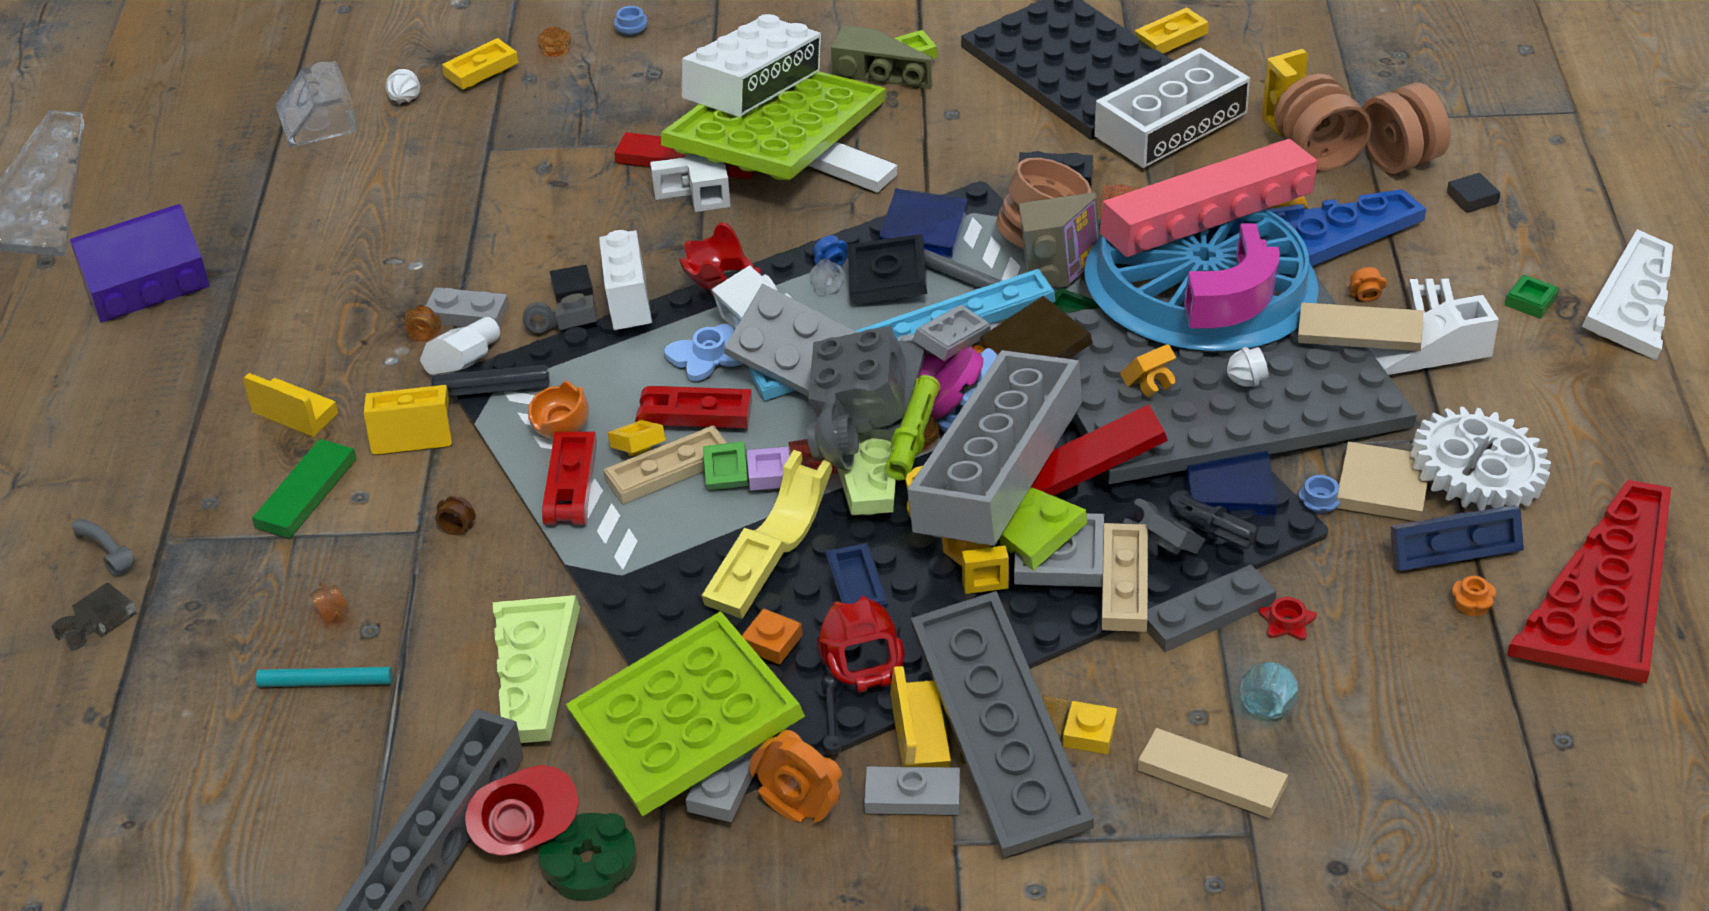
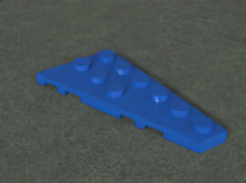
[1193,189,1426,276]

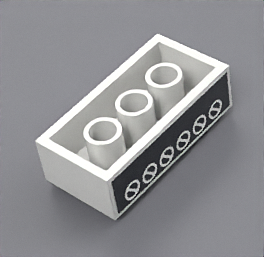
[682,14,821,117]
[1095,47,1250,168]

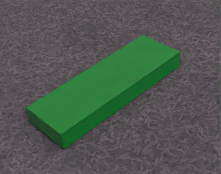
[252,439,357,539]

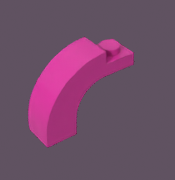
[1184,224,1280,328]

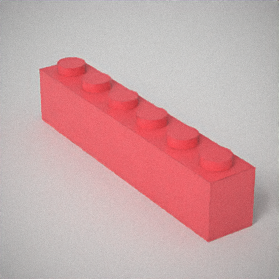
[1100,138,1318,257]

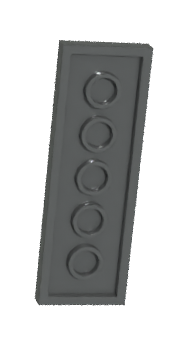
[911,591,1094,858]

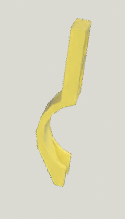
[702,450,832,619]

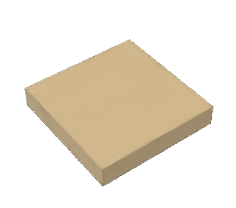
[1337,441,1428,521]

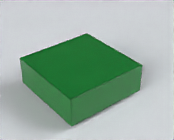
[1505,275,1559,319]

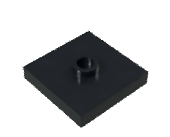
[848,234,928,305]

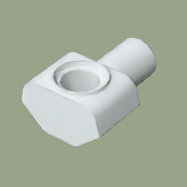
[420,317,500,375]

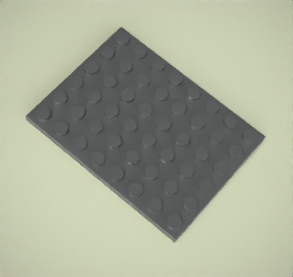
[1066,276,1417,484]

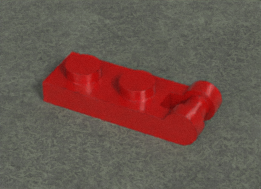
[635,386,752,428]
[542,431,597,525]

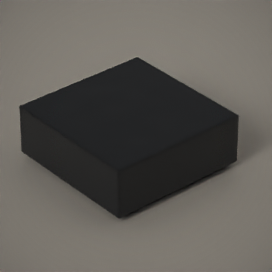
[1447,172,1501,212]
[550,264,594,303]

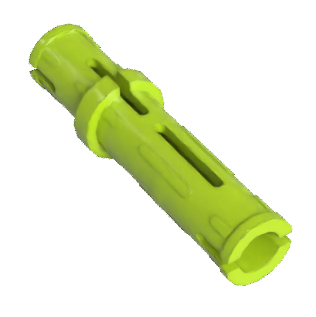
[884,375,940,480]

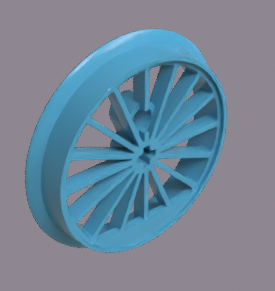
[1085,209,1319,351]

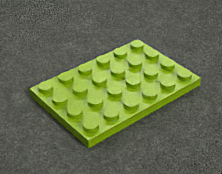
[661,71,886,180]

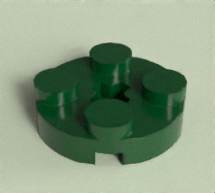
[539,813,637,901]

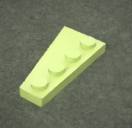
[837,433,896,515]

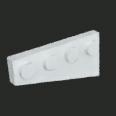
[1582,229,1673,361]

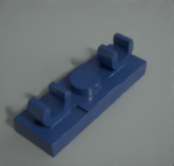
[1390,505,1524,571]

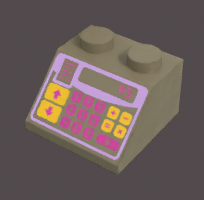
[1019,192,1100,288]

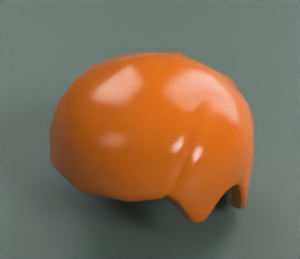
[528,380,589,439]

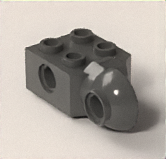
[807,325,906,470]

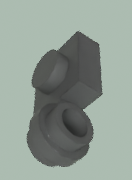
[523,293,597,334]

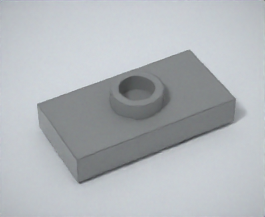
[912,305,991,361]
[864,766,960,815]

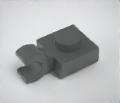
[1123,499,1205,554]

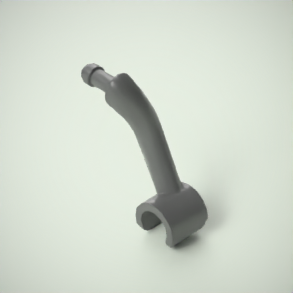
[72,519,133,576]

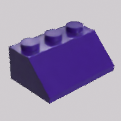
[69,204,210,323]

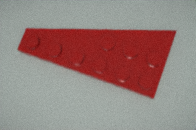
[1507,480,1672,684]

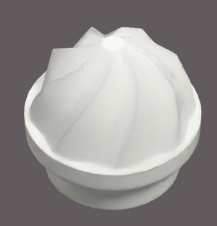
[385,69,420,104]
[1227,347,1269,387]

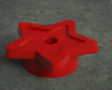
[1259,596,1317,641]

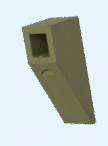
[831,25,933,89]

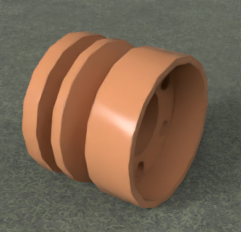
[1274,73,1372,171]
[996,158,1092,249]

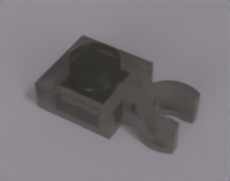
[51,582,137,651]

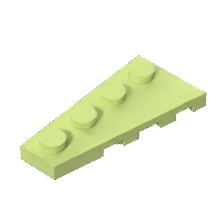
[492,595,580,743]

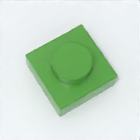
[703,441,749,490]

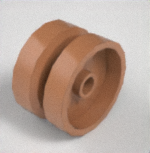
[1362,82,1451,174]

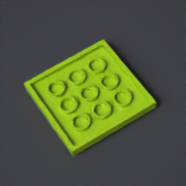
[566,611,805,817]

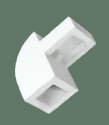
[650,154,731,212]

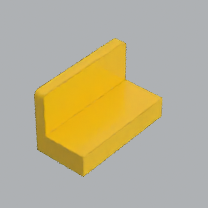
[1262,49,1308,136]
[243,373,338,437]
[363,385,452,455]
[890,666,951,768]

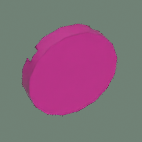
[930,346,984,420]

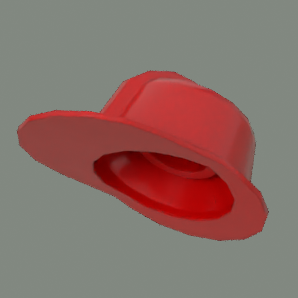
[465,765,579,856]

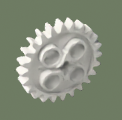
[1410,407,1551,511]

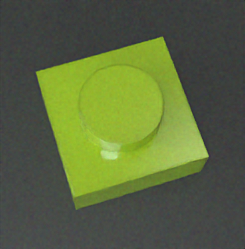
[894,30,937,59]

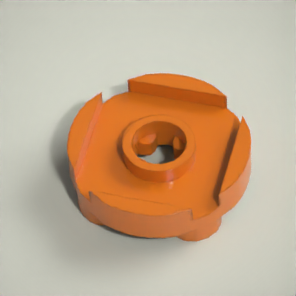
[749,730,842,823]

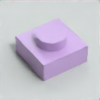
[747,447,789,491]

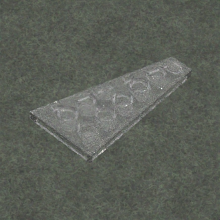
[0,110,85,256]

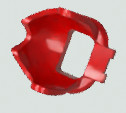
[679,222,762,296]
[816,595,905,693]

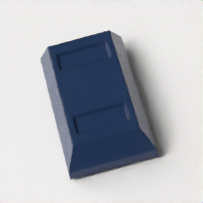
[825,543,888,608]

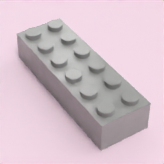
[907,350,1082,546]

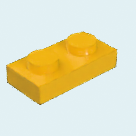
[1134,7,1209,54]
[442,38,519,90]

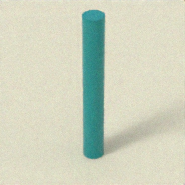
[256,667,393,687]

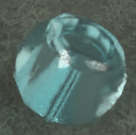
[1240,662,1298,719]

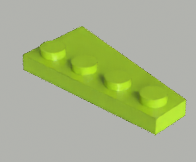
[999,487,1088,571]

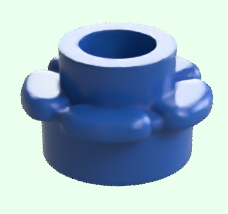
[813,235,848,270]

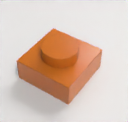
[742,608,803,665]

